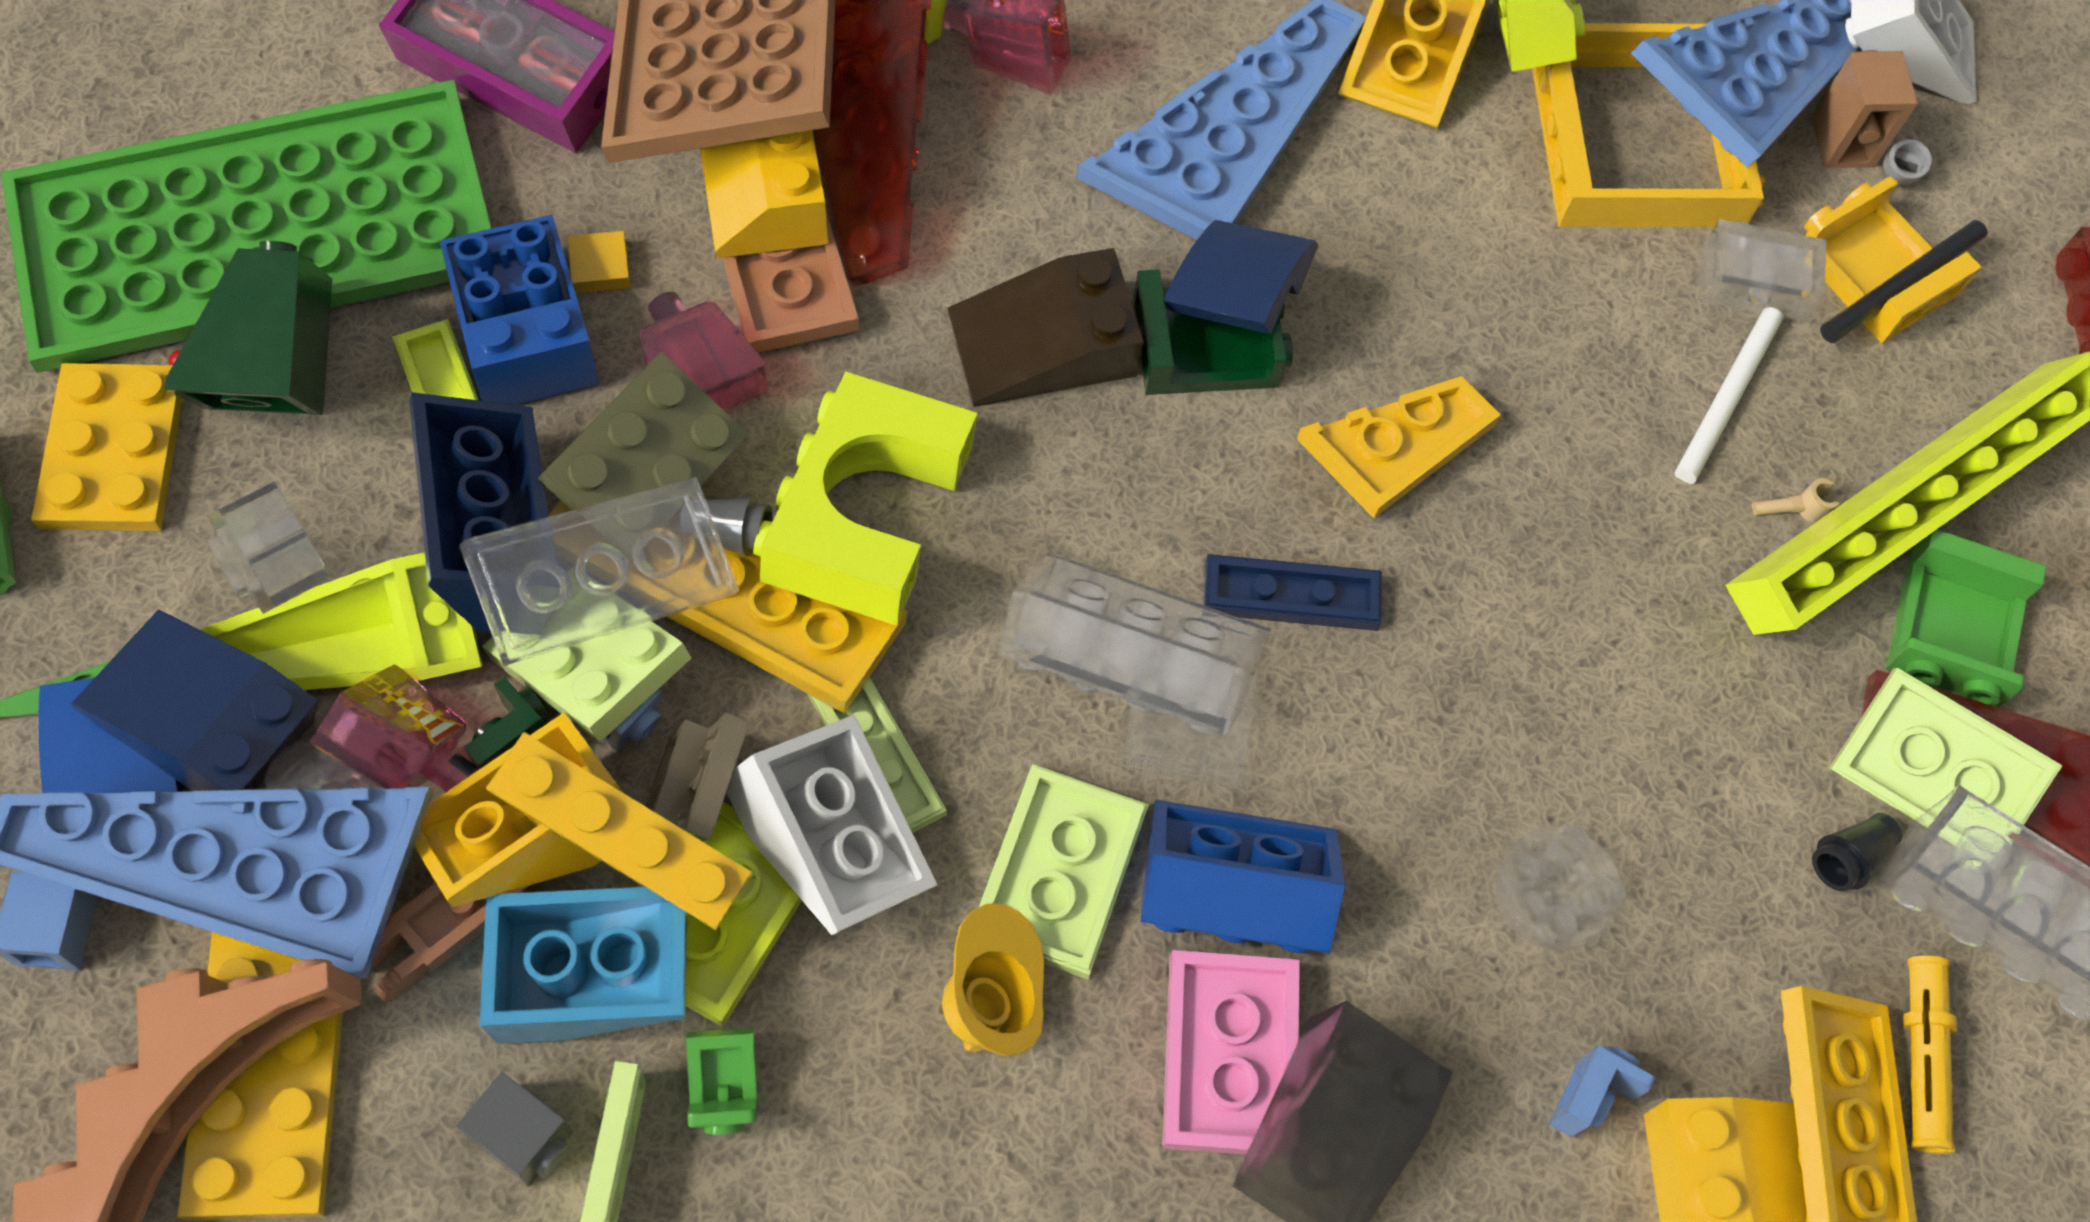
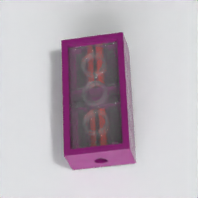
[378,0,615,154]

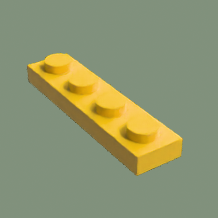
[486,732,752,930]

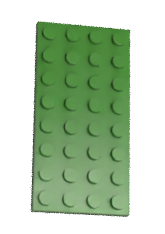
[1,80,492,373]

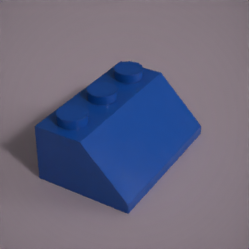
[1141,799,1345,953]

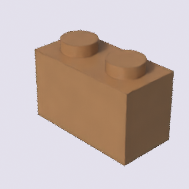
[1811,50,1918,168]

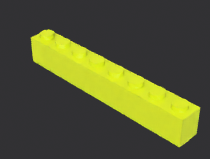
[1725,351,2090,635]

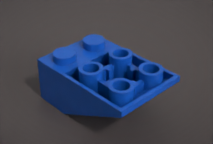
[440,215,600,405]

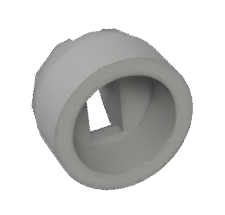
[1883,139,1932,186]

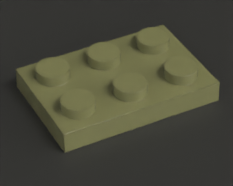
[538,351,748,562]

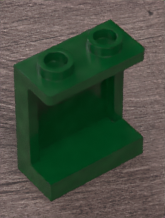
[1132,269,1293,395]

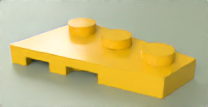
[1297,376,1501,518]

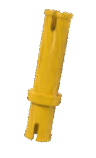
[1903,956,1957,1154]

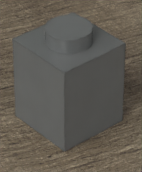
[456,1072,573,1187]

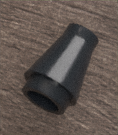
[1812,813,1903,892]

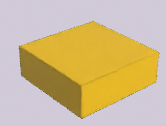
[567,230,630,294]

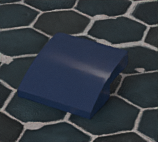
[1163,220,1318,334]

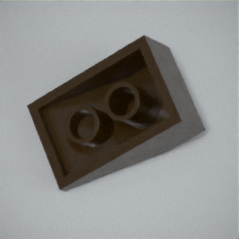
[948,248,1144,407]

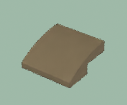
[645,712,750,843]

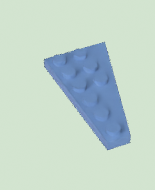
[0,787,435,979]

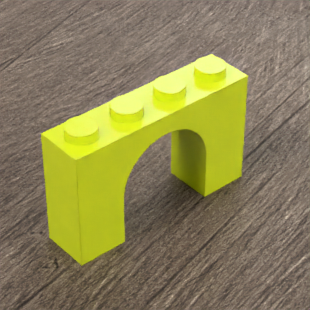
[753,371,978,626]

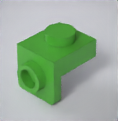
[686,1027,758,1135]

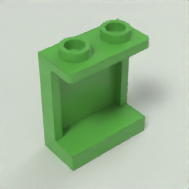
[1886,529,2046,708]

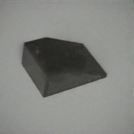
[1232,1000,1453,1222]

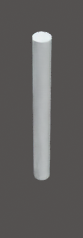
[1674,307,1784,484]

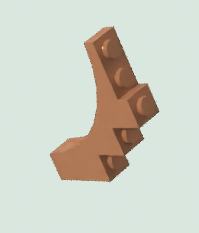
[13,959,362,1222]

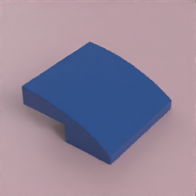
[38,678,183,794]

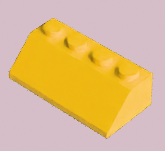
[700,130,828,258]

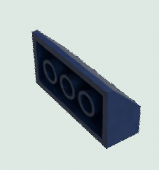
[409,392,559,636]

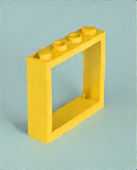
[1532,23,1766,227]

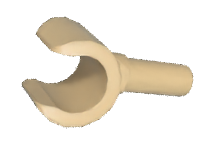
[1752,478,1840,522]

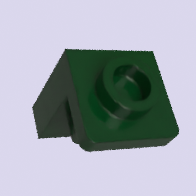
[464,677,549,771]

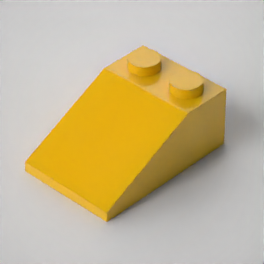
[1338,0,1490,129]
[414,713,622,907]
[1644,1097,1807,1222]

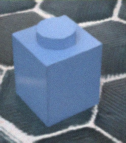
[0,872,98,971]

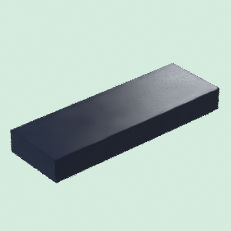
[1203,554,1382,631]

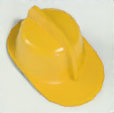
[942,903,1044,1056]

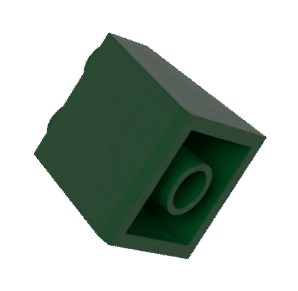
[165,241,332,415]

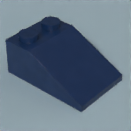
[71,609,319,791]

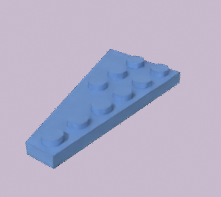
[1076,0,1367,240]
[1631,0,1858,167]

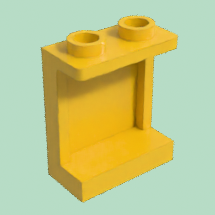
[1796,176,1982,343]

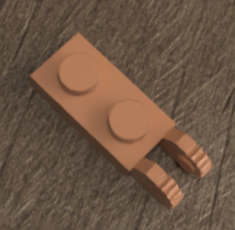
[371,882,537,1003]

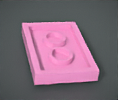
[1162,950,1300,1158]

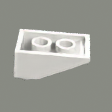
[1846,0,1977,104]
[726,715,938,935]

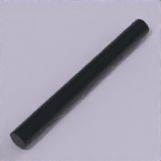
[1820,220,1987,343]

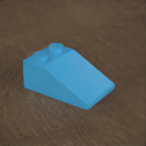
[480,887,687,1044]

